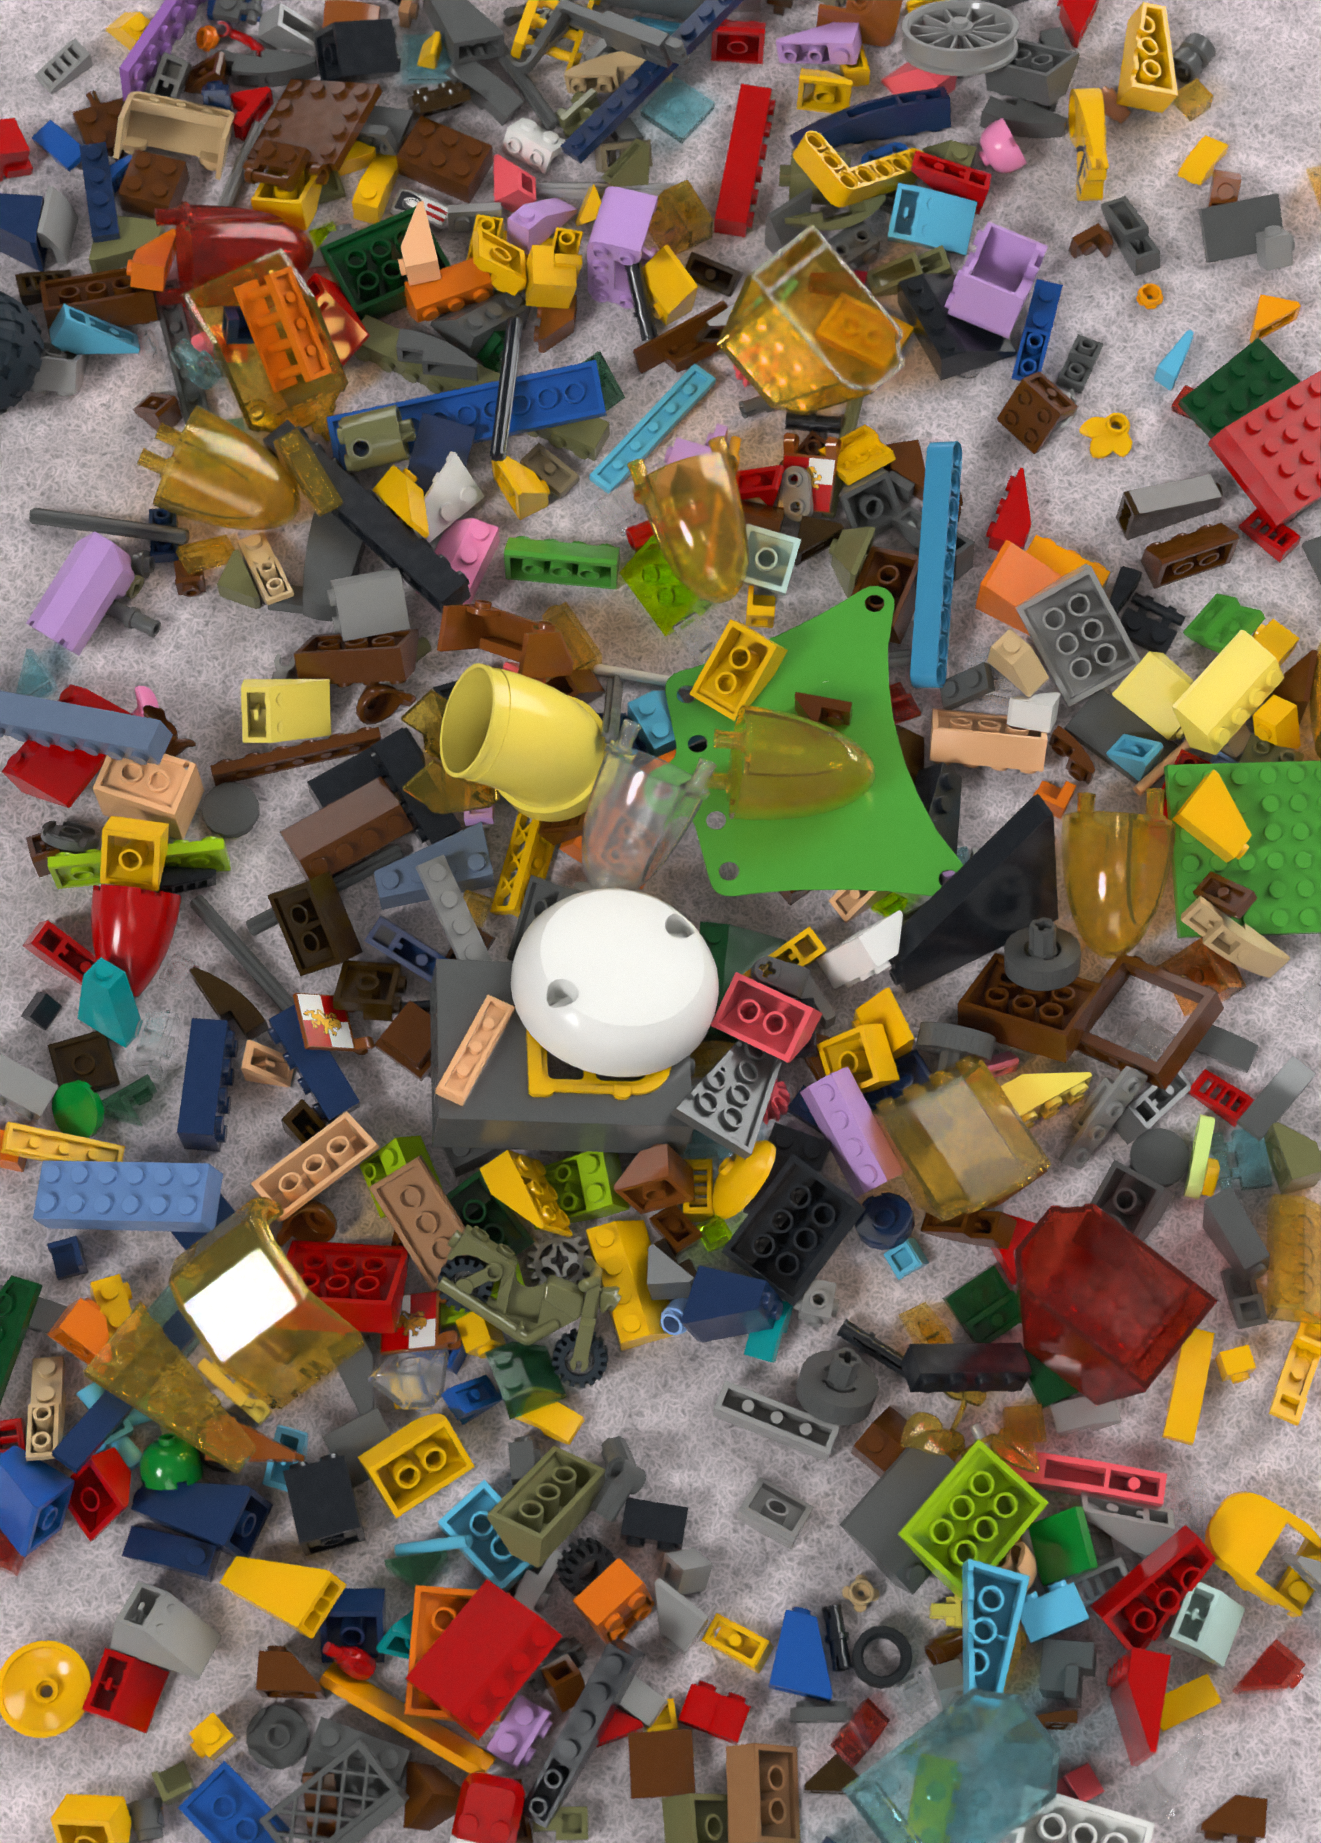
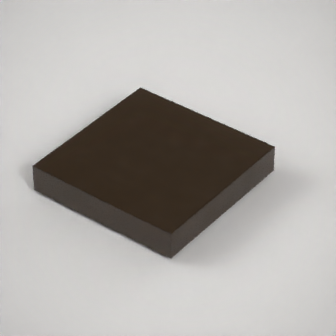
[48,1031,120,1092]

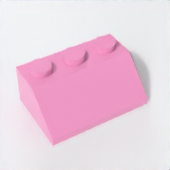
[416,518,500,604]

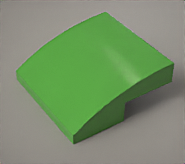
[1183,593,1265,653]

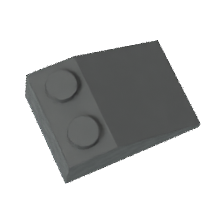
[1071,1160,1175,1268]

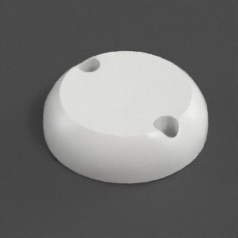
[511,888,719,1077]

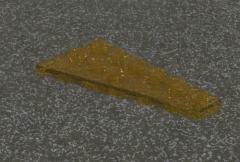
[84,1301,256,1475]

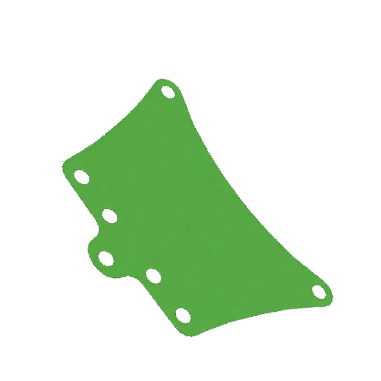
[643,586,963,896]

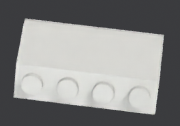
[1012,1785,1155,1843]

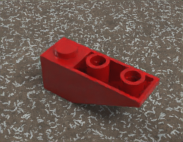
[986,467,1032,552]

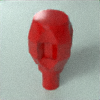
[322,1642,376,1680]

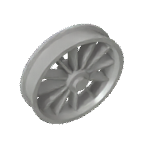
[902,0,1019,79]

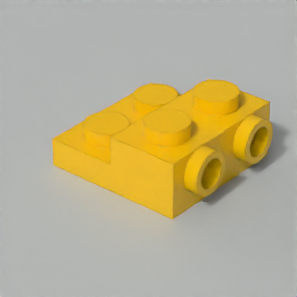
[472,227,528,296]

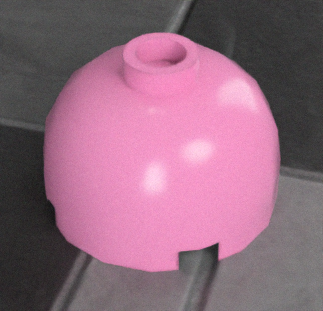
[978,118,1027,174]

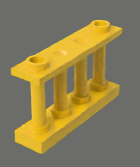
[510,0,601,71]

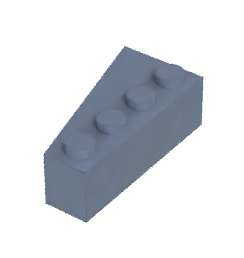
[374,821,495,910]

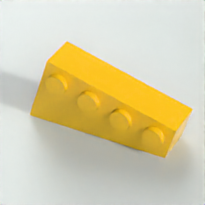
[1116,2,1178,113]

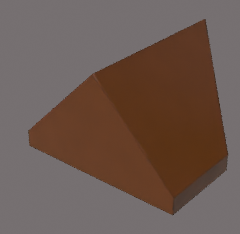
[403,1762,461,1831]

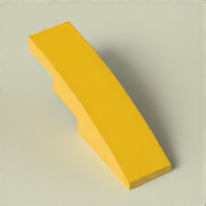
[1162,1325,1215,1446]

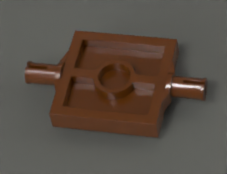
[72,91,125,161]

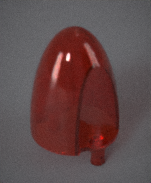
[155,201,314,310]

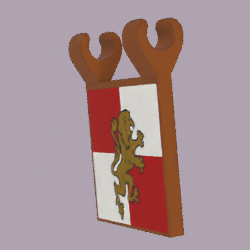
[777,433,842,513]
[293,993,375,1055]
[380,1290,462,1355]

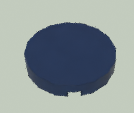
[855,1192,915,1250]

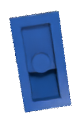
[441,1375,503,1425]

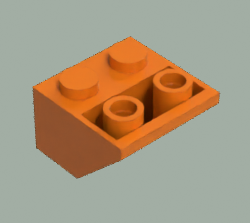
[572,1558,655,1645]

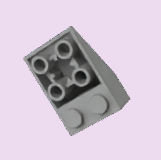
[110,1581,221,1680]

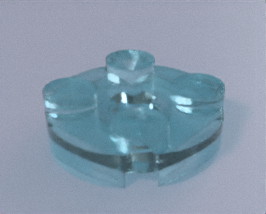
[170,338,222,390]

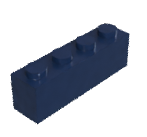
[267,1004,360,1124]

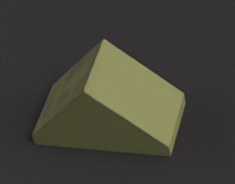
[601,138,649,187]
[217,549,261,609]

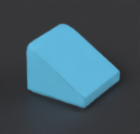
[883,1238,929,1280]

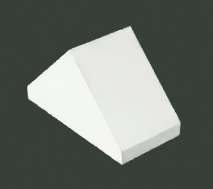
[1006,692,1060,733]

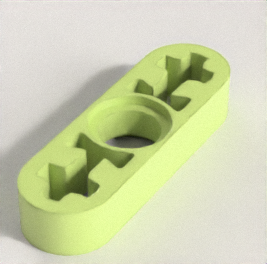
[1184,1114,1215,1200]

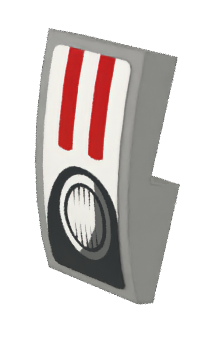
[389,188,448,233]

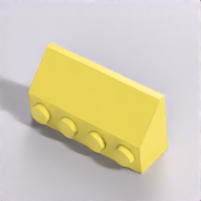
[1172,630,1284,755]

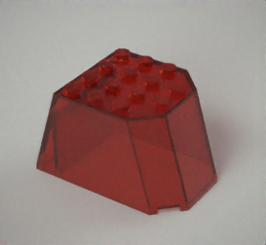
[1013,1203,1218,1406]

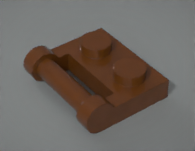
[244,139,312,192]

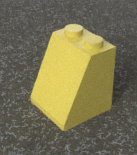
[1112,651,1194,741]

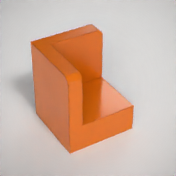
[1032,781,1076,819]

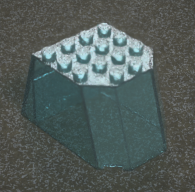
[842,1688,1061,1843]

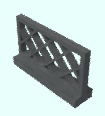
[259,1738,409,1843]

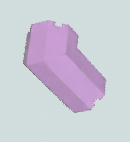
[26,532,135,656]

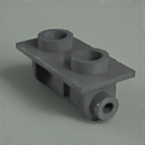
[528,1636,588,1693]

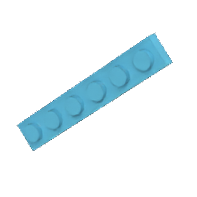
[589,363,716,496]

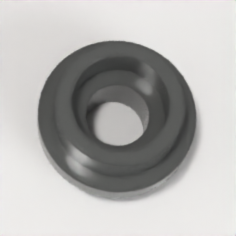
[132,550,155,578]

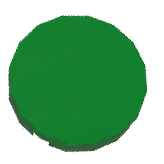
[52,1080,104,1138]

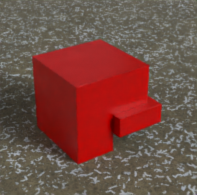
[0,117,33,182]

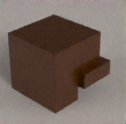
[374,1000,431,1082]

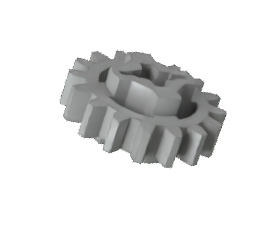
[527,1233,592,1285]

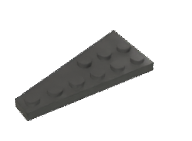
[670,1039,782,1159]

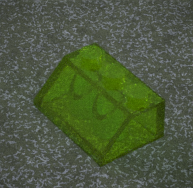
[619,535,718,636]

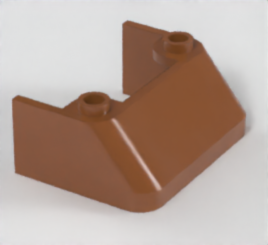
[816,0,903,47]
[437,600,574,679]

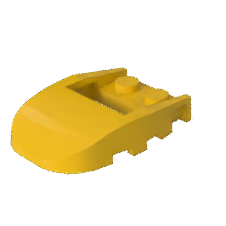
[1205,1491,1321,1617]

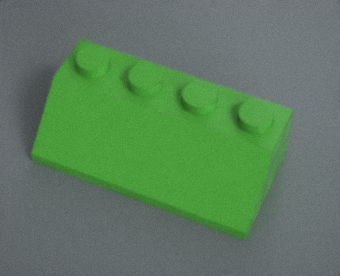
[504,536,620,590]

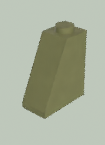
[89,215,165,273]

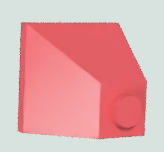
[881,62,957,94]

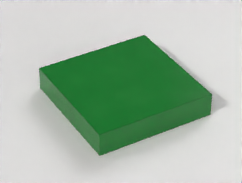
[1028,1506,1098,1586]

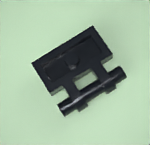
[1120,592,1186,655]

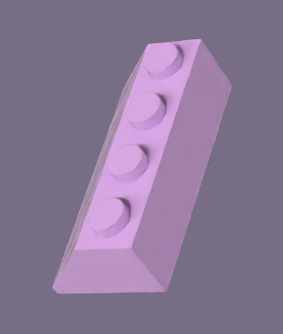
[800,1066,904,1198]

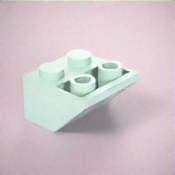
[1164,1582,1245,1668]

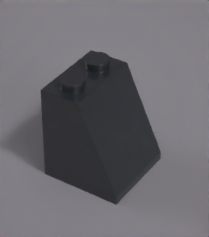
[313,18,401,82]
[283,1453,366,1556]

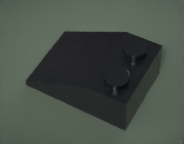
[743,1122,831,1214]

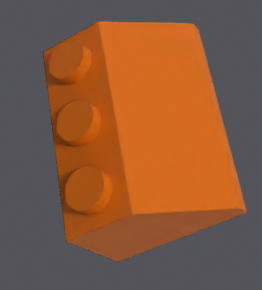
[404,258,493,323]

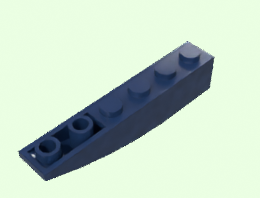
[790,87,951,149]

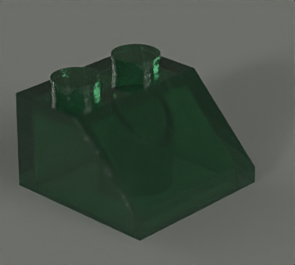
[484,1341,567,1420]

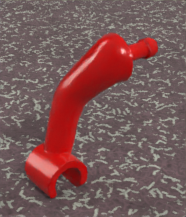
[217,21,266,57]

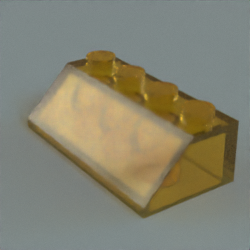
[1267,1194,1321,1324]

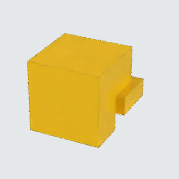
[525,245,582,309]

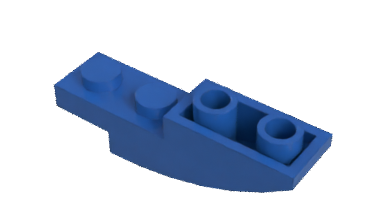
[1011,279,1063,381]

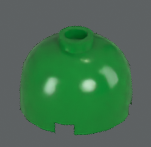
[140,1433,203,1490]

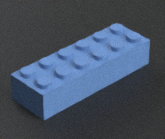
[33,1161,223,1232]

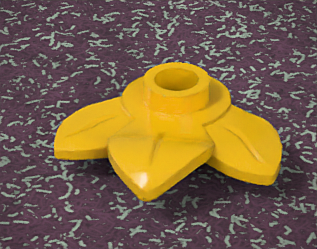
[1079,413,1132,459]

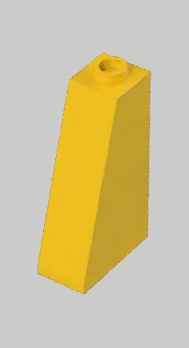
[219,1556,347,1639]

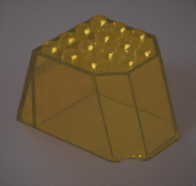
[717,224,905,416]

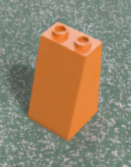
[975,540,1062,636]

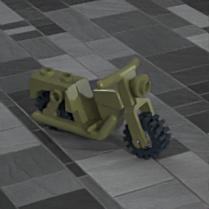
[436,1224,622,1388]

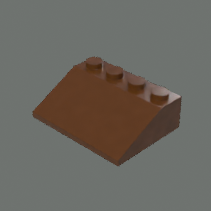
[958,953,1103,1063]

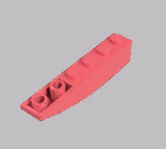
[996,1447,1167,1507]

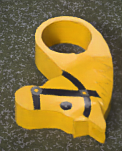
[1068,88,1109,201]

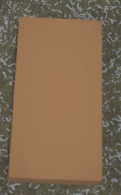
[369,1155,482,1291]

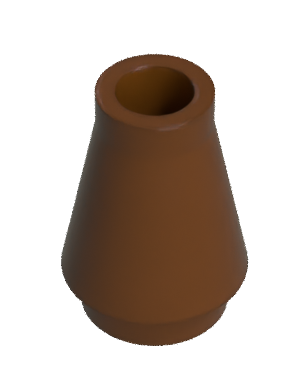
[924,1628,963,1666]

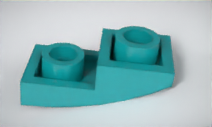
[744,1300,793,1363]

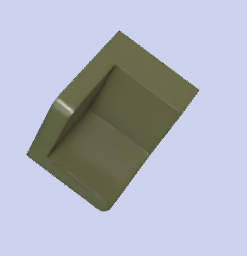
[151,1761,196,1806]

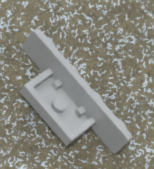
[1059,1066,1148,1169]

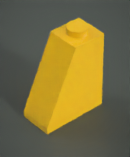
[1172,770,1252,863]

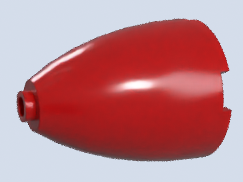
[91,884,181,997]

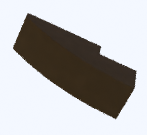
[189,967,269,1040]

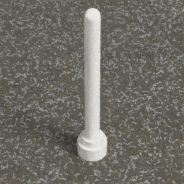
[593,664,693,691]

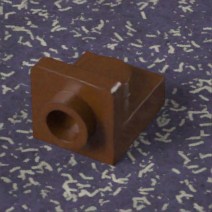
[1069,223,1114,259]
[174,558,206,597]

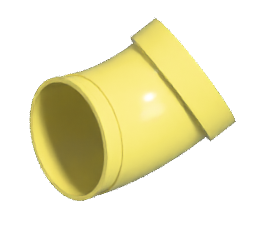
[440,663,617,822]

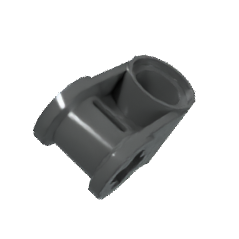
[750,956,810,999]

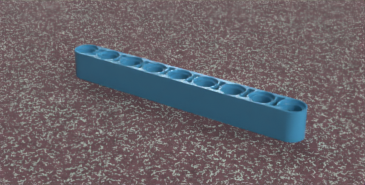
[910,441,962,688]

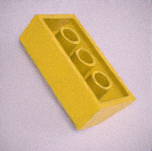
[586,1220,674,1351]

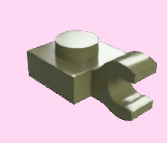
[533,1806,588,1841]

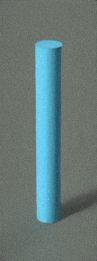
[394,1534,473,1556]

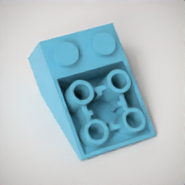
[887,183,977,256]

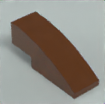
[920,1203,1017,1249]

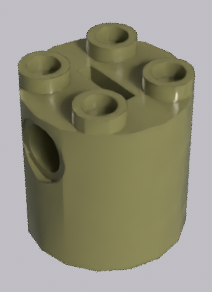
[779,149,851,206]
[337,405,416,472]

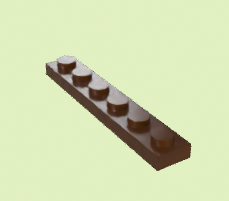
[210,727,382,786]

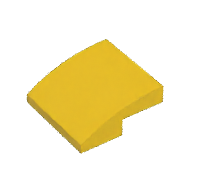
[819,424,896,486]

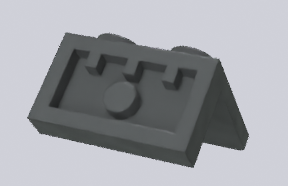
[356,106,414,156]

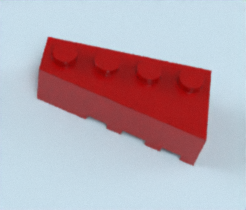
[1090,1525,1216,1652]

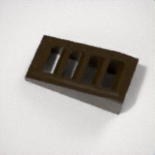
[15,269,72,306]

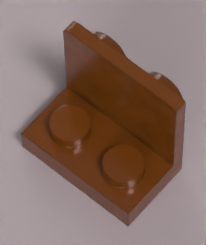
[997,371,1078,454]

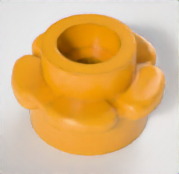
[1136,283,1163,309]

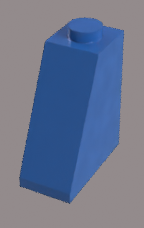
[768,1607,832,1703]

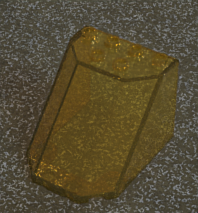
[182,248,348,433]
[872,1055,1051,1221]

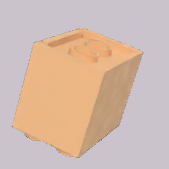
[93,754,204,840]

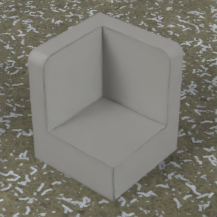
[659,1548,713,1595]

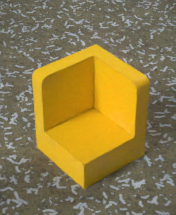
[745,585,775,628]

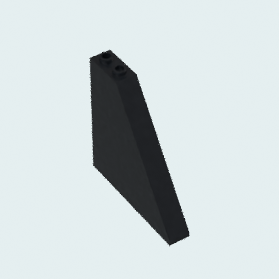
[888,794,1058,994]

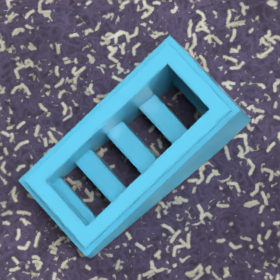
[1154,329,1194,391]

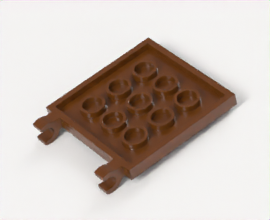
[243,79,383,185]

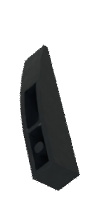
[522,1638,646,1828]

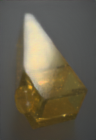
[273,428,343,517]

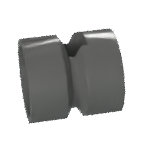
[1173,33,1216,84]

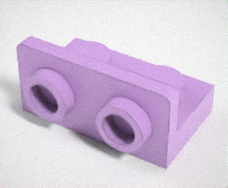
[485,1694,553,1771]

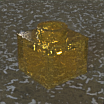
[1173,78,1214,122]

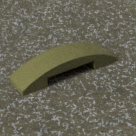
[785,194,886,230]

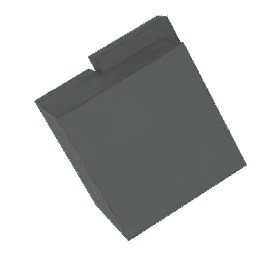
[1039,1638,1097,1709]

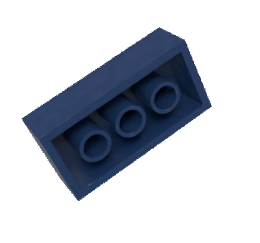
[177,1018,238,1152]

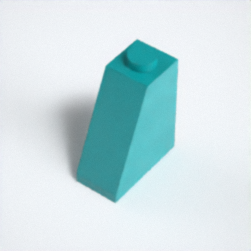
[77,957,144,1048]

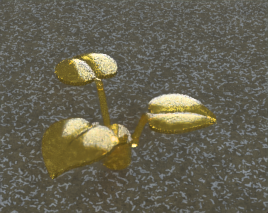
[901,1391,1040,1474]

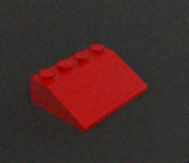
[1,684,133,808]
[271,1240,410,1333]
[405,1579,562,1741]
[1106,1647,1171,1767]

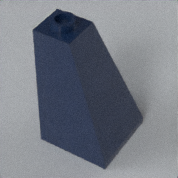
[130,1481,273,1558]

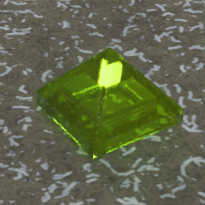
[309,220,336,248]
[871,892,908,917]

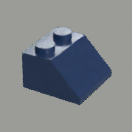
[320,1588,386,1663]

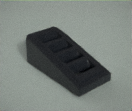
[1110,566,1143,615]
[156,866,216,894]

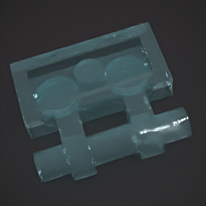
[1210,1129,1273,1191]

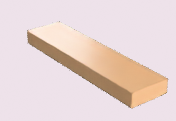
[435,995,515,1106]

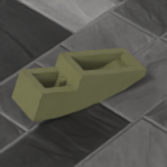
[867,245,954,297]

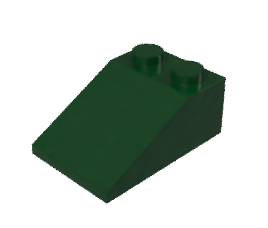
[446,1170,535,1261]

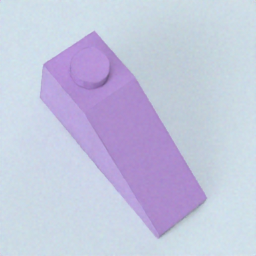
[507,197,578,254]

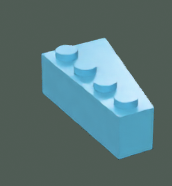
[962,1559,1030,1706]

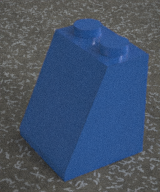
[0,1445,75,1557]

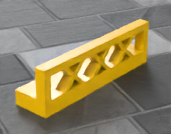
[490,811,555,918]

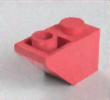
[493,154,536,212]

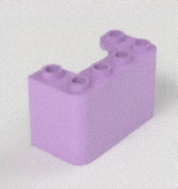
[587,186,658,309]
[944,222,1048,339]

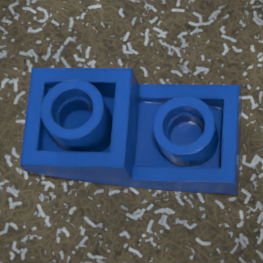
[32,120,81,172]

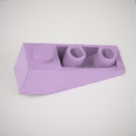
[776,22,862,65]

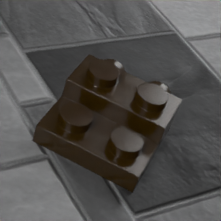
[407,80,472,120]
[333,960,407,1022]

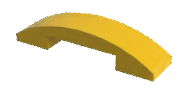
[1268,1313,1321,1426]

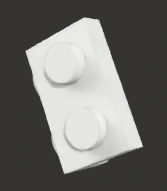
[501,118,565,174]

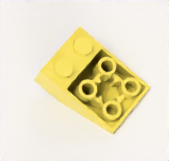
[241,679,331,743]
[991,1072,1093,1135]

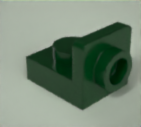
[477,331,505,374]

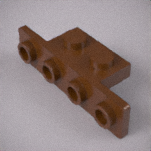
[633,301,728,373]

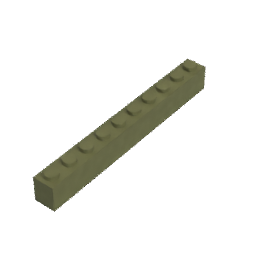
[354,315,610,461]

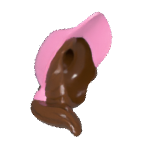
[131,686,196,757]

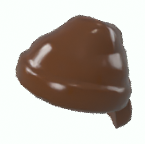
[356,683,417,725]
[275,1200,338,1246]

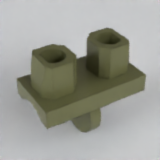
[555,88,601,138]

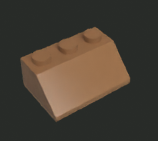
[726,1743,800,1843]

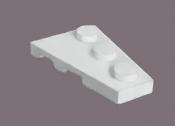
[412,451,485,543]

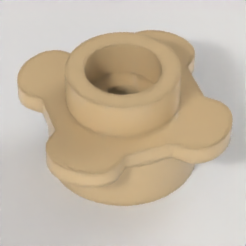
[842,1574,880,1613]

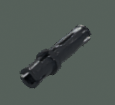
[624,259,658,342]
[836,1318,905,1378]

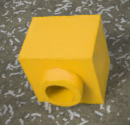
[1215,1344,1256,1384]

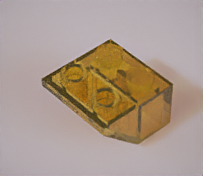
[648,179,713,255]

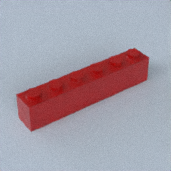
[714,84,776,238]

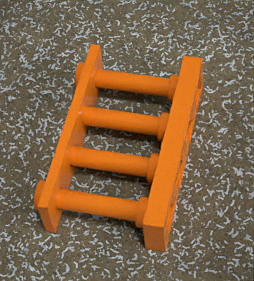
[233,266,332,393]

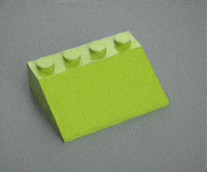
[898,1439,1049,1599]

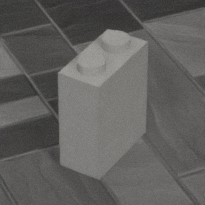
[327,568,410,641]

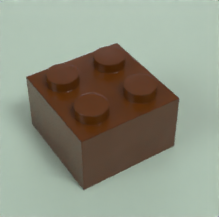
[118,149,190,223]

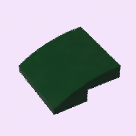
[942,1265,1030,1343]
[1024,1328,1100,1409]

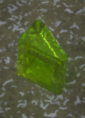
[695,1215,733,1253]

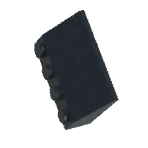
[898,273,1016,381]
[721,1154,866,1307]

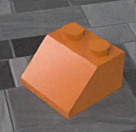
[47,1298,112,1371]

